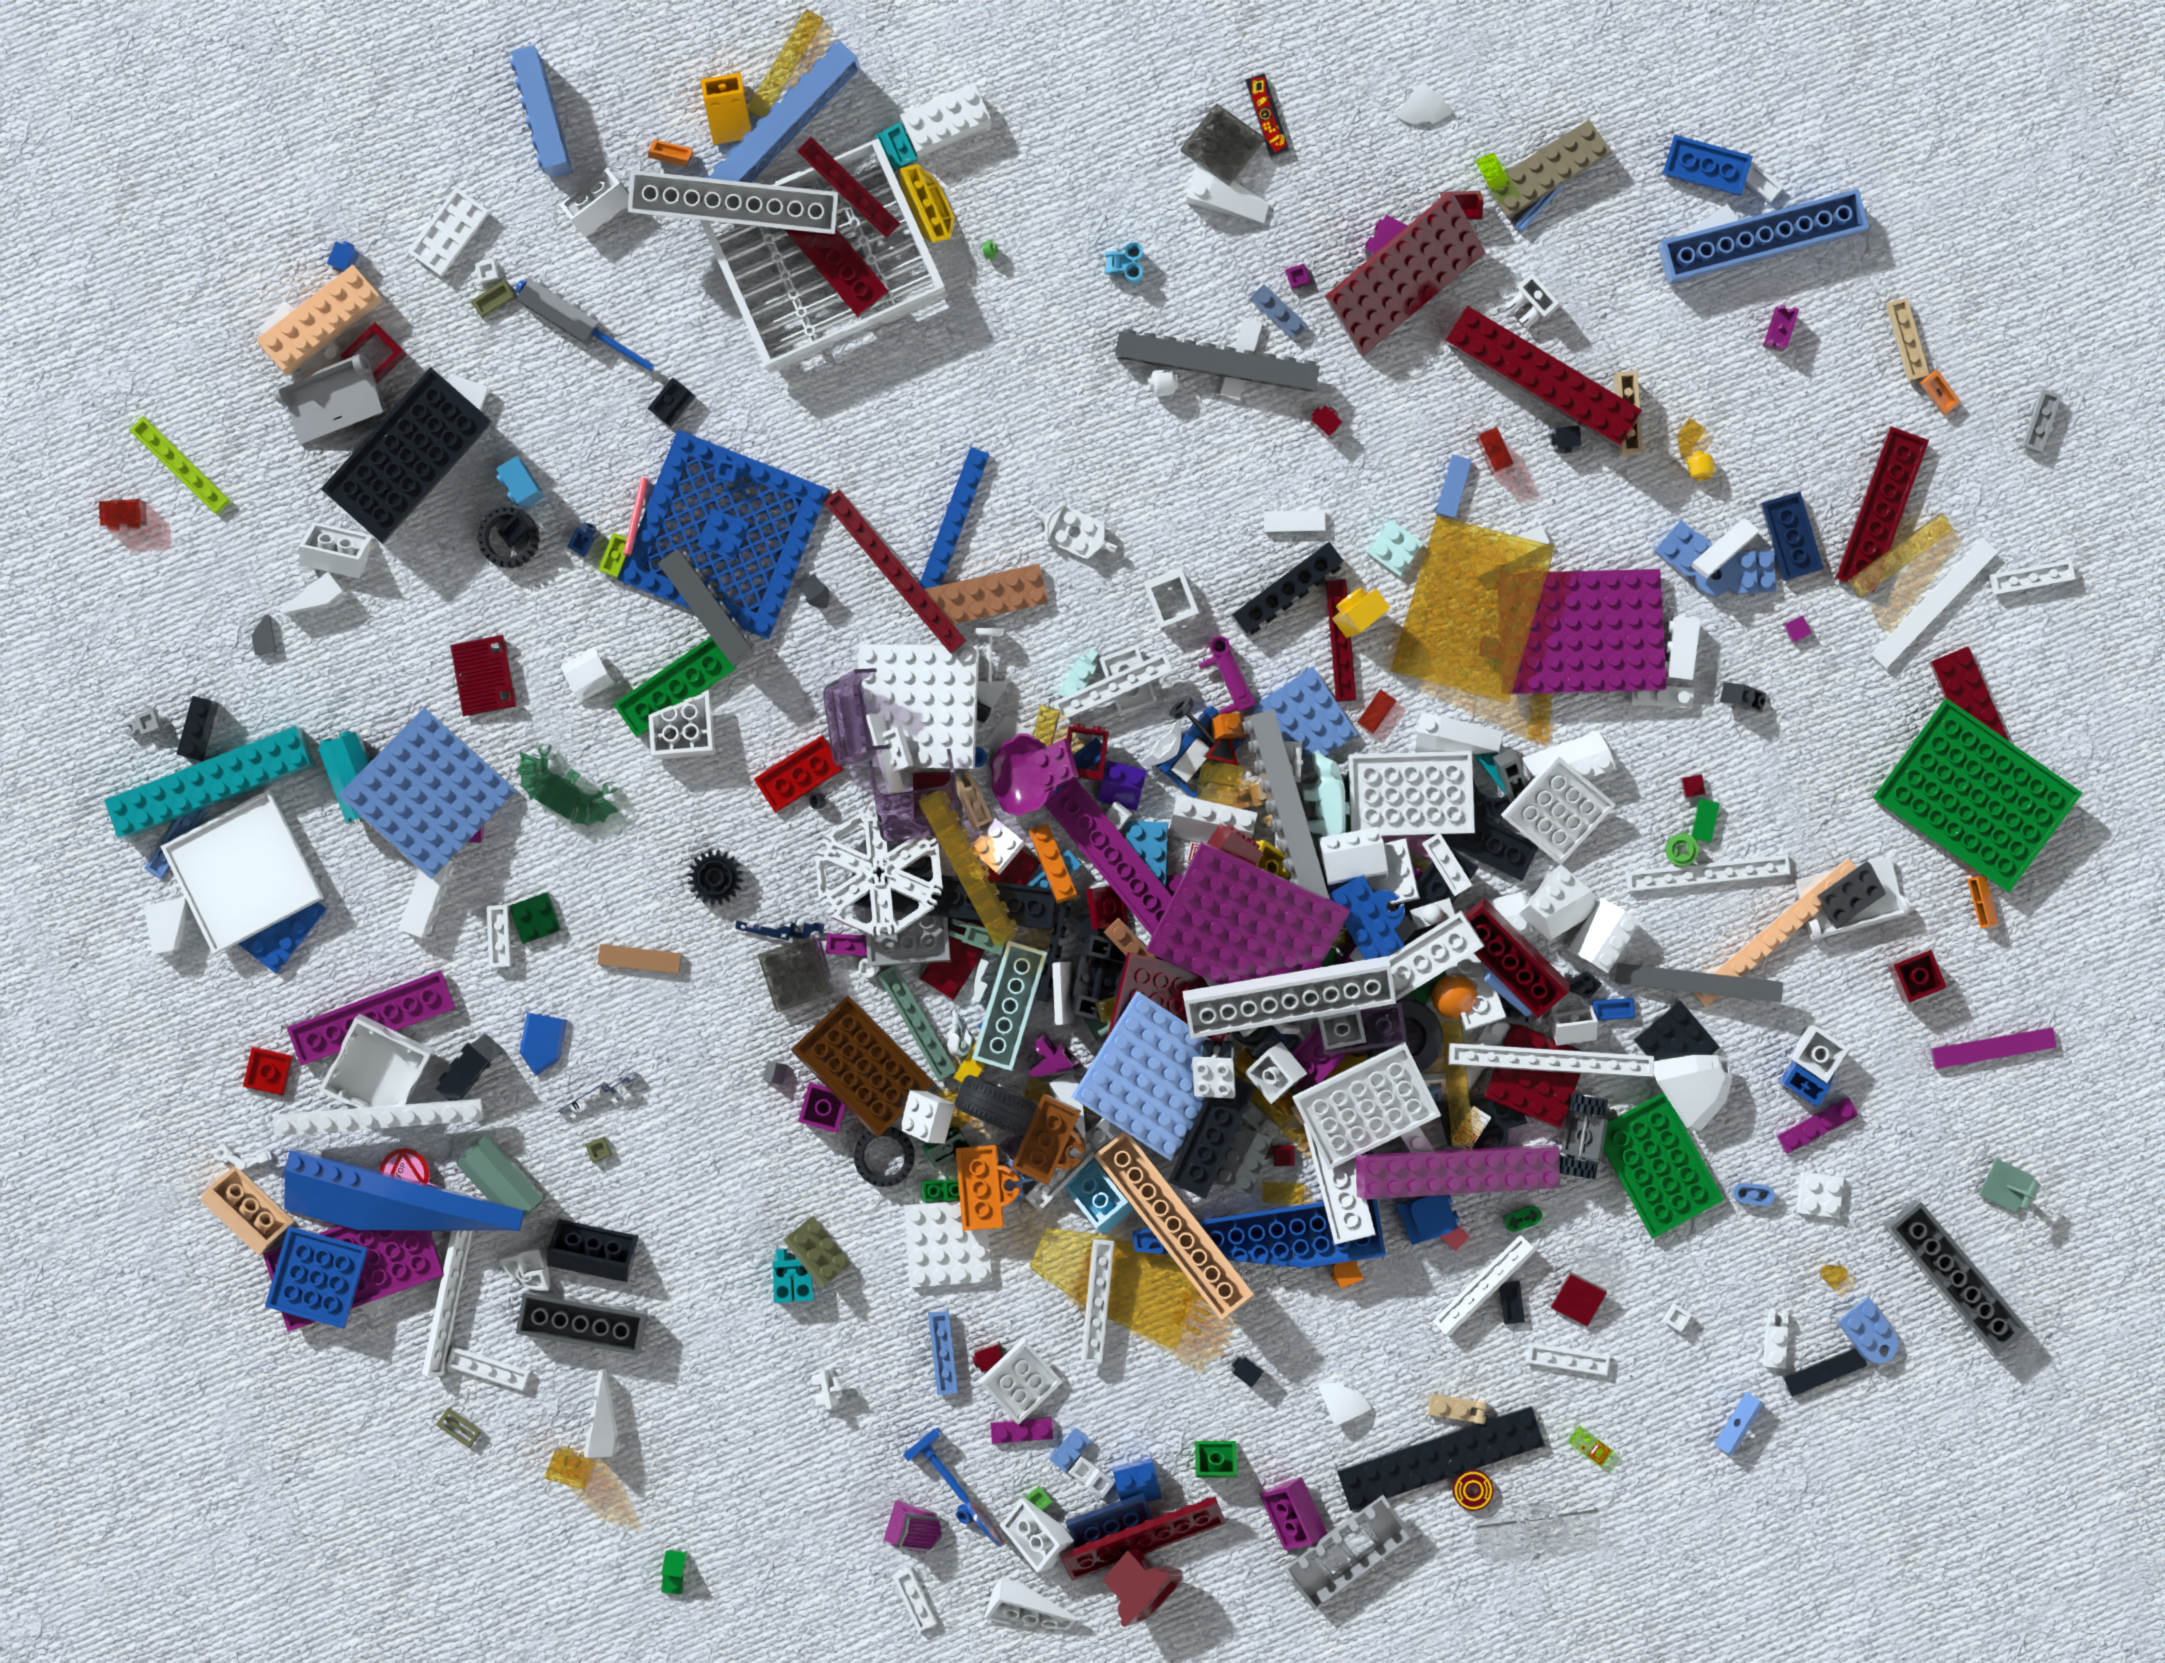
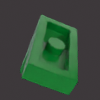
[661,1550,687,1595]

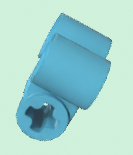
[1104,242,1143,285]

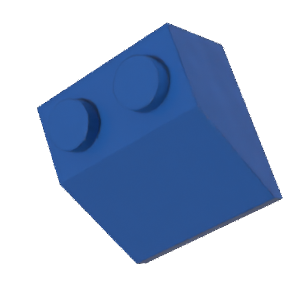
[1113,1458,1162,1502]

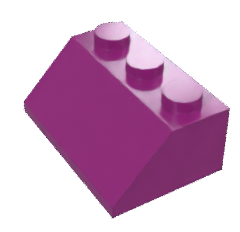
[1259,1477,1328,1551]

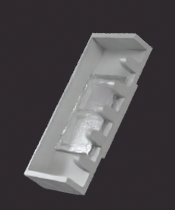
[1284,1495,1414,1611]

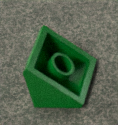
[1195,1441,1238,1478]

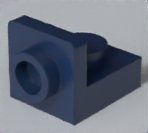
[567,522,601,557]

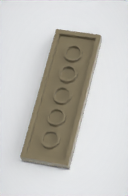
[1486,120,1611,219]

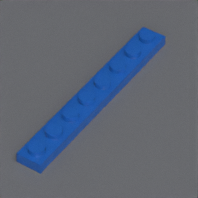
[920,447,990,589]

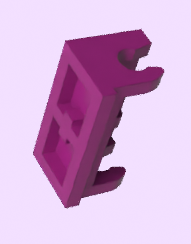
[1763,305,1799,352]

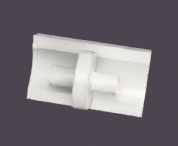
[811,1368,847,1409]

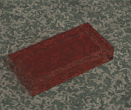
[1356,689,1397,734]

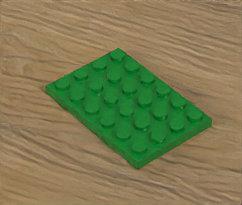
[1603,1092,1724,1239]

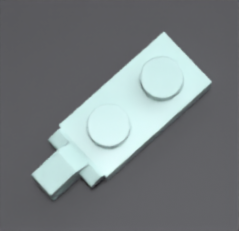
[1057,648,1098,697]

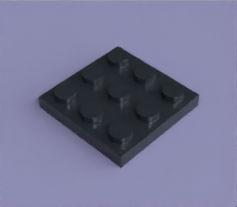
[1633,1000,1720,1062]

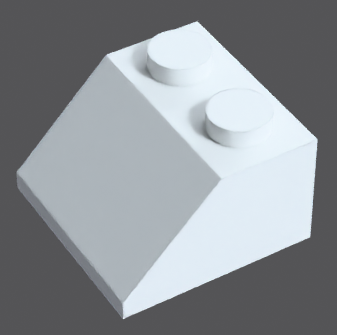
[1792,1025,1849,1083]

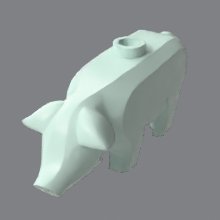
[1303,749,1349,842]

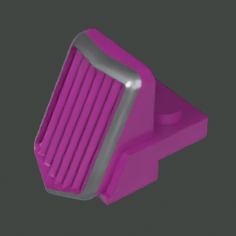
[1029,1032,1084,1078]
[884,1500,942,1553]

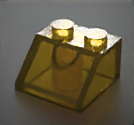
[544,1446,598,1490]

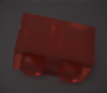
[1475,427,1514,475]
[99,499,147,531]

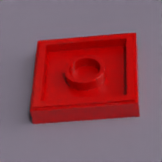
[243,1047,294,1096]

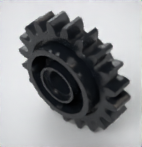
[687,850,744,906]

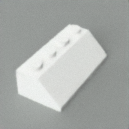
[1522,732,1616,783]
[1168,795,1257,843]

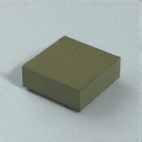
[585,1136,613,1163]

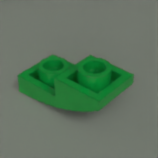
[921,1179,960,1202]

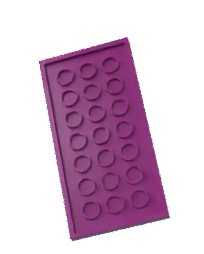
[263,1225,443,1332]

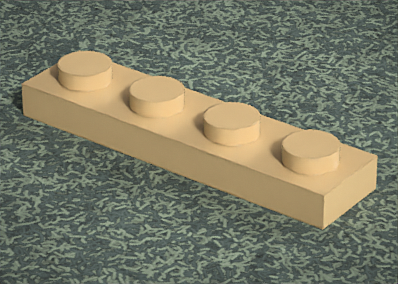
[1886,297,1929,382]

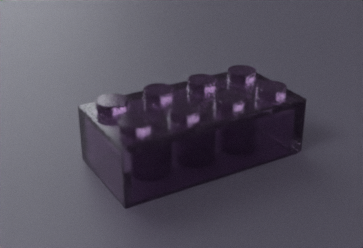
[1321,1003,1408,1058]

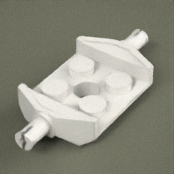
[1032,503,1117,560]

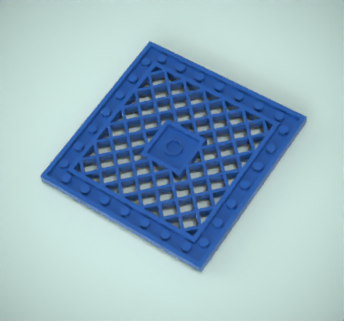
[617,430,829,640]

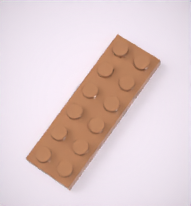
[924,563,1048,630]

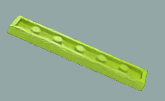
[129,416,231,515]

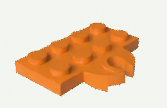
[956,1145,1021,1231]

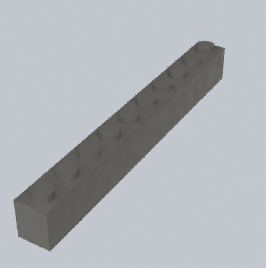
[1115,329,1320,393]

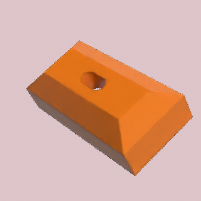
[648,139,693,167]
[1920,370,1961,415]

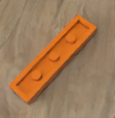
[1029,824,1077,903]

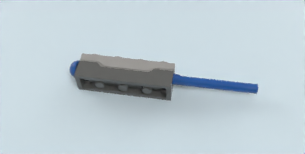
[516,278,655,372]

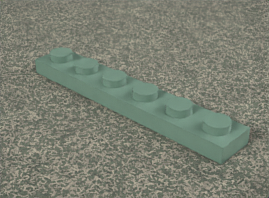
[878,965,957,1081]

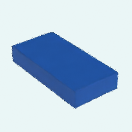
[1592,998,1635,1021]

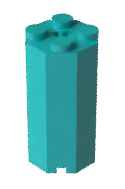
[318,730,371,825]

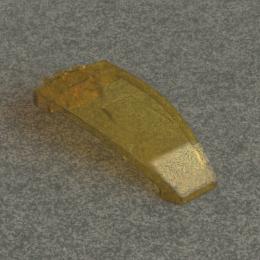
[1029,1228,1210,1350]

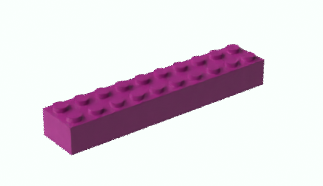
[1356,1145,1560,1199]

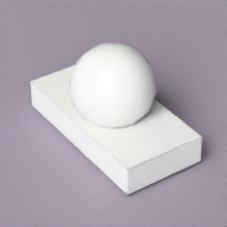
[1410,898,1455,930]

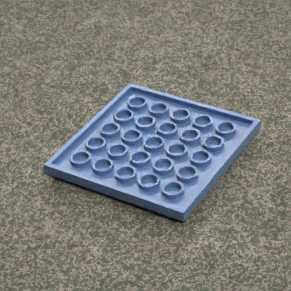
[338,707,516,879]

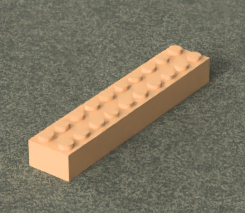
[1094,1132,1255,1321]

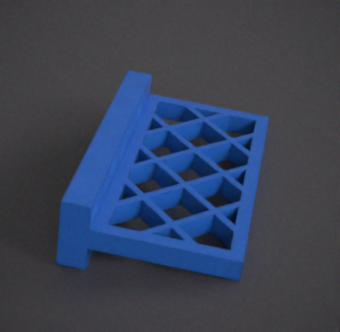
[1156,705,1246,798]

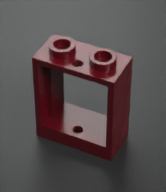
[340,322,407,385]
[1067,723,1109,781]

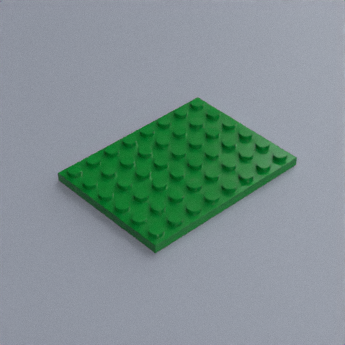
[1872,698,2083,893]

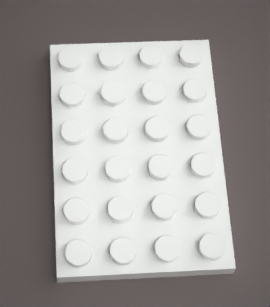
[1348,751,1475,836]
[1292,1042,1441,1170]

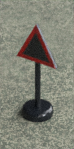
[1169,695,1238,766]

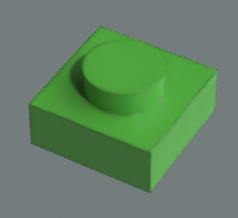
[1024,1485,1052,1510]

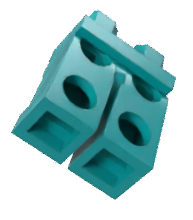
[772,1248,815,1303]

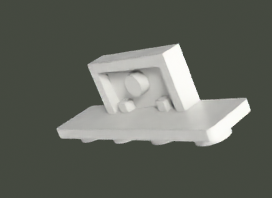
[866,713,913,794]

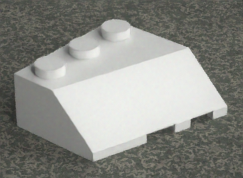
[649,690,715,760]
[1519,864,1596,940]

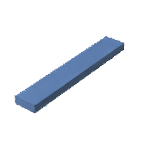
[144,807,211,880]

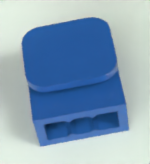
[1396,1195,1460,1245]

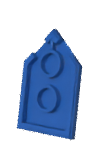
[519,1012,567,1076]

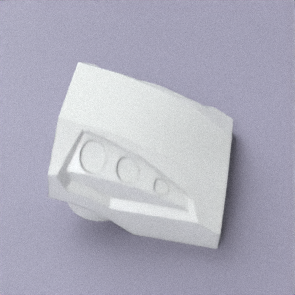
[560,647,614,703]

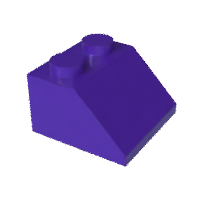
[1097,760,1147,811]

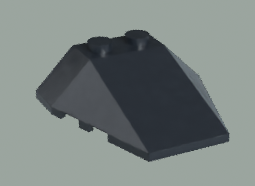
[1070,934,1126,1019]

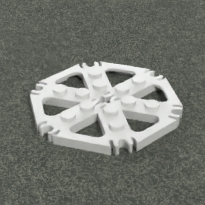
[815,808,943,937]

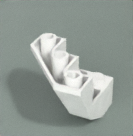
[1653,1055,1733,1131]

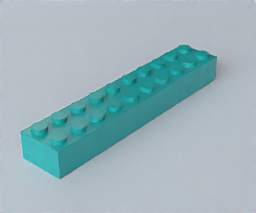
[104,726,316,840]

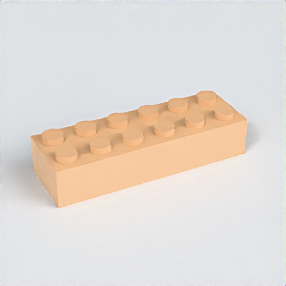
[256,265,382,377]

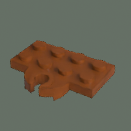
[1011,1093,1086,1185]

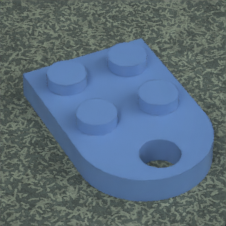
[1836,1297,1898,1364]

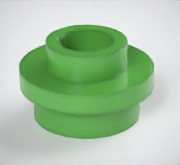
[983,239,998,260]

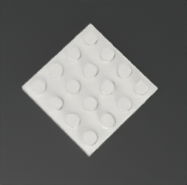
[1501,754,1616,864]
[904,1200,992,1288]

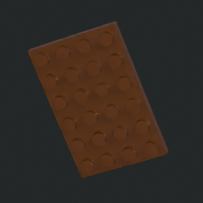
[791,996,934,1138]

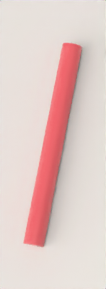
[623,477,649,556]

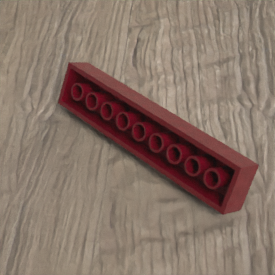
[1445,305,1642,449]

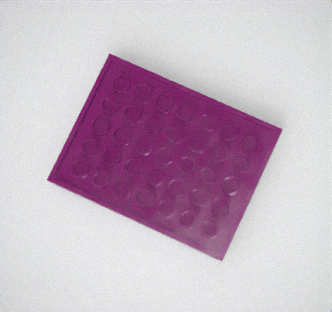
[1497,569,1667,695]
[1146,841,1350,985]

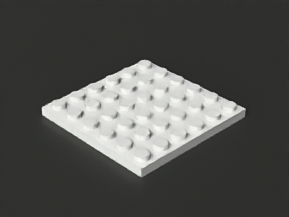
[854,644,979,769]

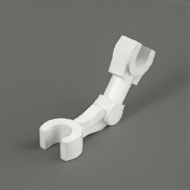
[213,1144,273,1170]

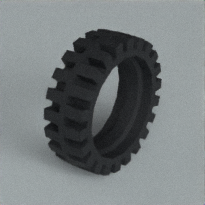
[477,507,540,568]
[854,1126,915,1187]

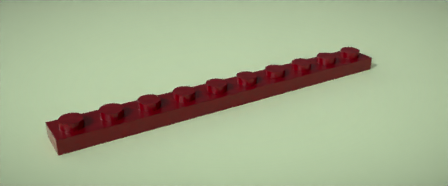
[824,489,967,654]

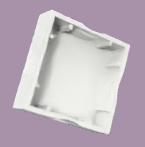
[319,1014,434,1108]

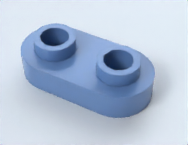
[1732,1182,1775,1206]

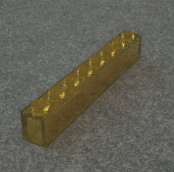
[918,790,1019,947]

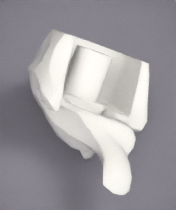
[947,1011,973,1057]

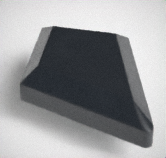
[1568,971,1602,999]

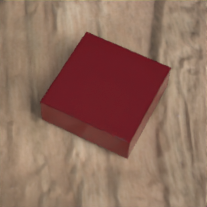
[1273,1145,1295,1167]

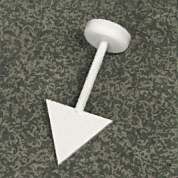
[976,628,1009,713]

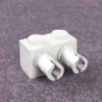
[1506,273,1561,329]

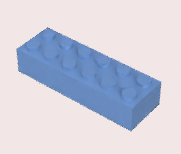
[510,45,574,179]

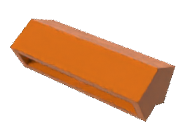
[1967,875,1998,928]

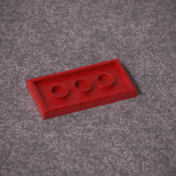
[754,735,844,813]

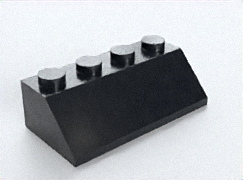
[547,1219,639,1283]

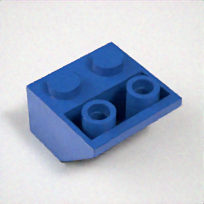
[1778,1060,1835,1107]

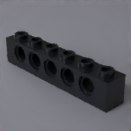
[1231,541,1344,636]

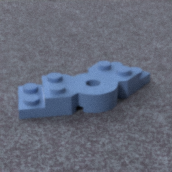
[1654,520,1776,596]

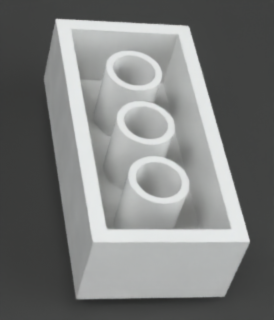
[900,82,991,158]

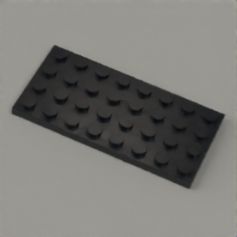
[321,367,493,544]

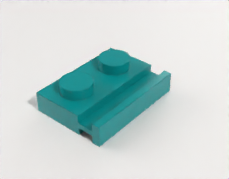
[875,122,918,172]

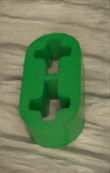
[1503,1205,1542,1232]

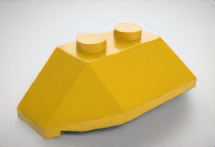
[900,164,955,243]

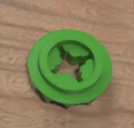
[1666,833,1699,866]

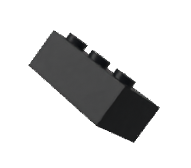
[436,1034,504,1101]

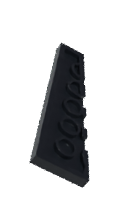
[1037,882,1076,1002]

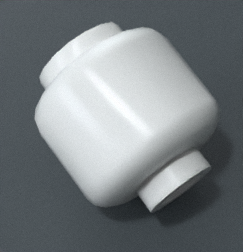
[1147,369,1178,397]

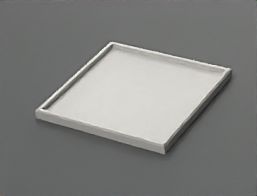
[160,789,324,955]

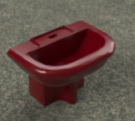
[1103,1549,1184,1627]

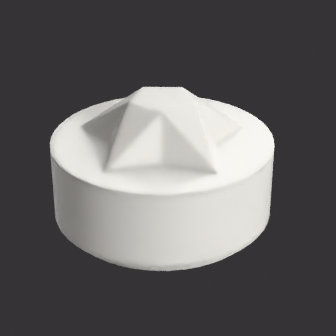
[858,958,880,979]

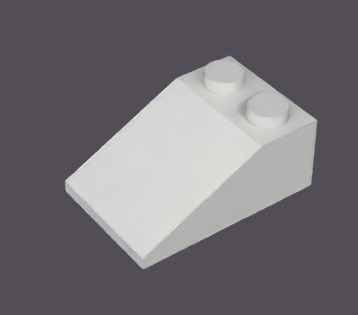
[1000,1498,1074,1573]

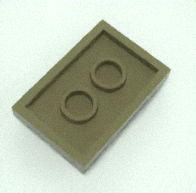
[783,1216,851,1288]

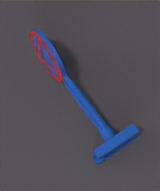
[903,1428,1004,1547]

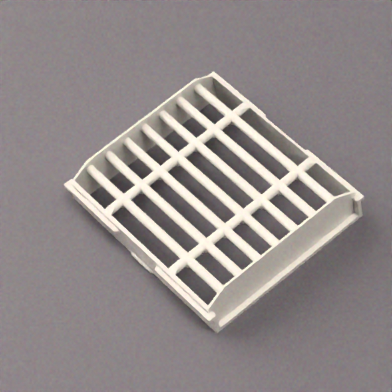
[700,139,947,374]

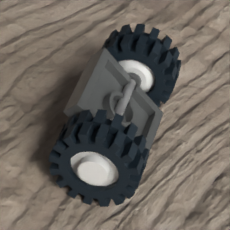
[1560,1094,1608,1179]

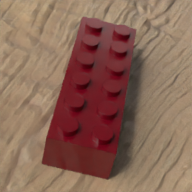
[1464,897,1570,1018]

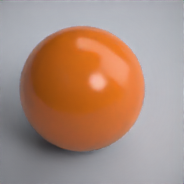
[1432,973,1478,1020]

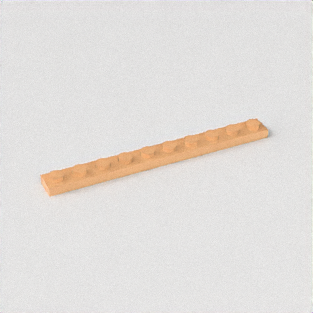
[1693,858,1857,1007]

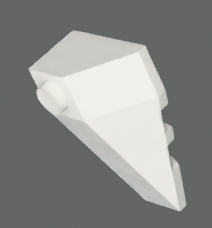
[1186,164,1269,224]
[584,1368,620,1458]
[985,1577,1076,1630]

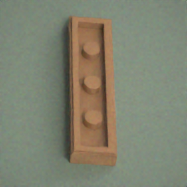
[597,944,682,974]

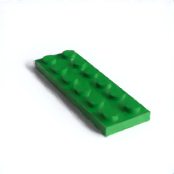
[613,636,738,738]

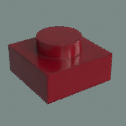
[1680,774,1706,798]

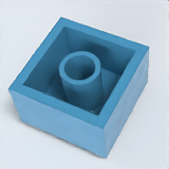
[496,456,545,509]

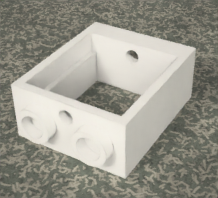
[1143,568,1199,631]

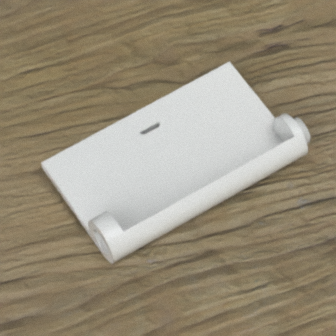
[1795,856,1911,940]

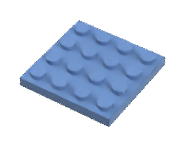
[1245,667,1358,772]

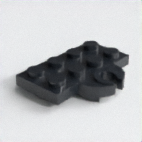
[1437,1092,1527,1149]

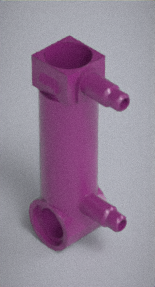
[1199,636,1255,714]

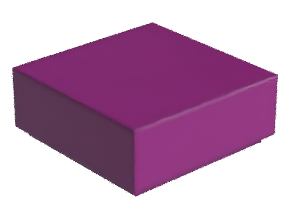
[1285,263,1311,290]
[1783,616,1812,643]

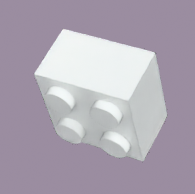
[1245,1042,1307,1104]
[900,1090,955,1143]

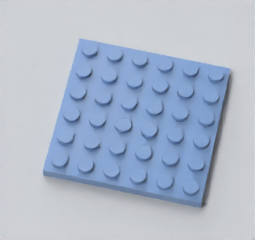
[1071,991,1221,1161]

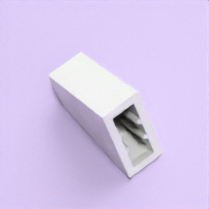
[144,898,190,957]

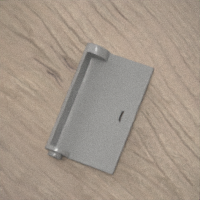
[274,353,385,445]

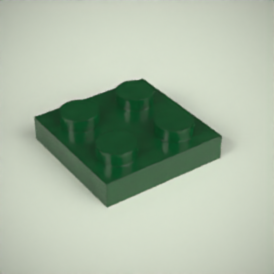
[509,892,562,944]

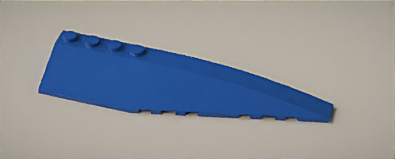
[284,1150,525,1231]
[1132,1199,1386,1268]

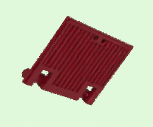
[450,635,517,717]

